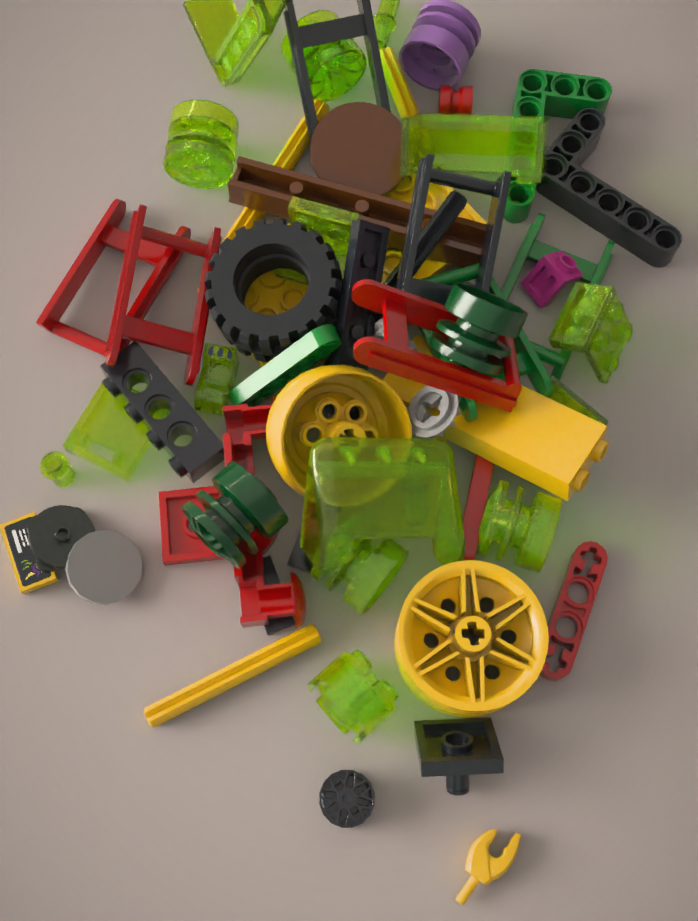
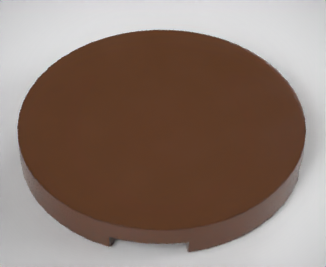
[310,102,411,196]

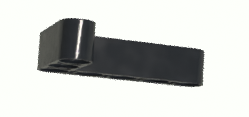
[536,108,682,268]

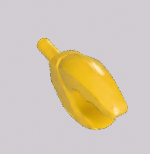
[455,829,521,906]

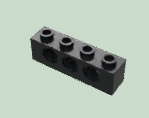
[100,341,225,483]

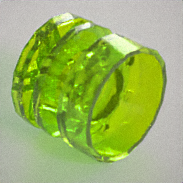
[163,99,239,189]
[477,480,562,573]
[310,513,410,616]

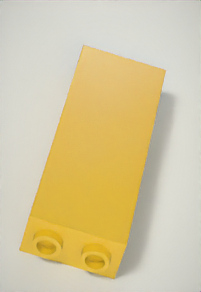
[383,335,609,501]

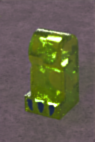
[194,343,240,416]

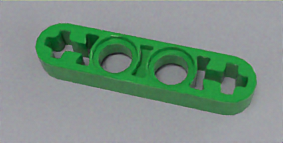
[228,324,342,407]

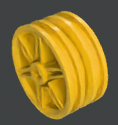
[394,560,549,718]

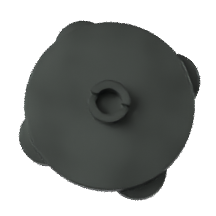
[27,505,95,572]

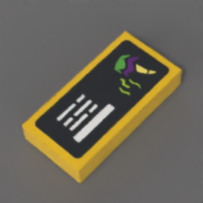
[0,512,59,595]

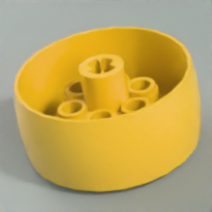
[266,365,412,507]

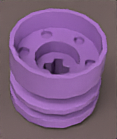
[399,0,481,91]

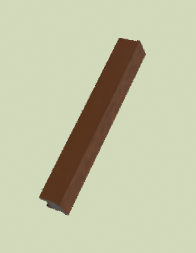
[227,156,487,268]

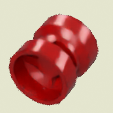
[438,85,473,120]

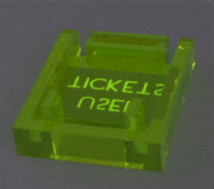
[62,378,169,482]

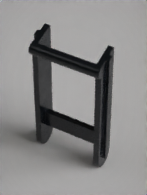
[283,0,391,144]
[395,154,512,306]

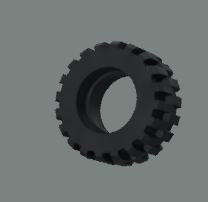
[204,218,343,362]

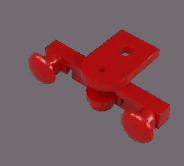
[158,396,307,629]

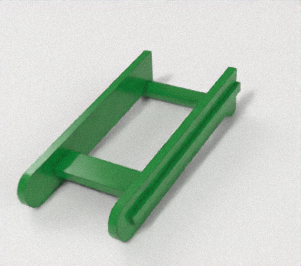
[501,213,615,385]
[418,263,553,422]

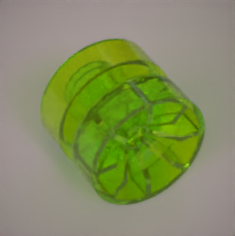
[281,10,367,102]

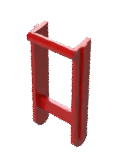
[35,199,191,357]
[105,204,221,386]
[352,279,522,413]

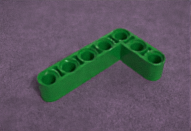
[503,69,612,224]

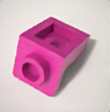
[520,251,583,308]

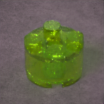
[307,649,399,744]

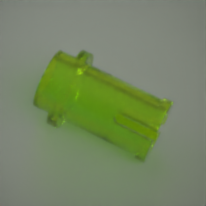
[40,451,75,487]

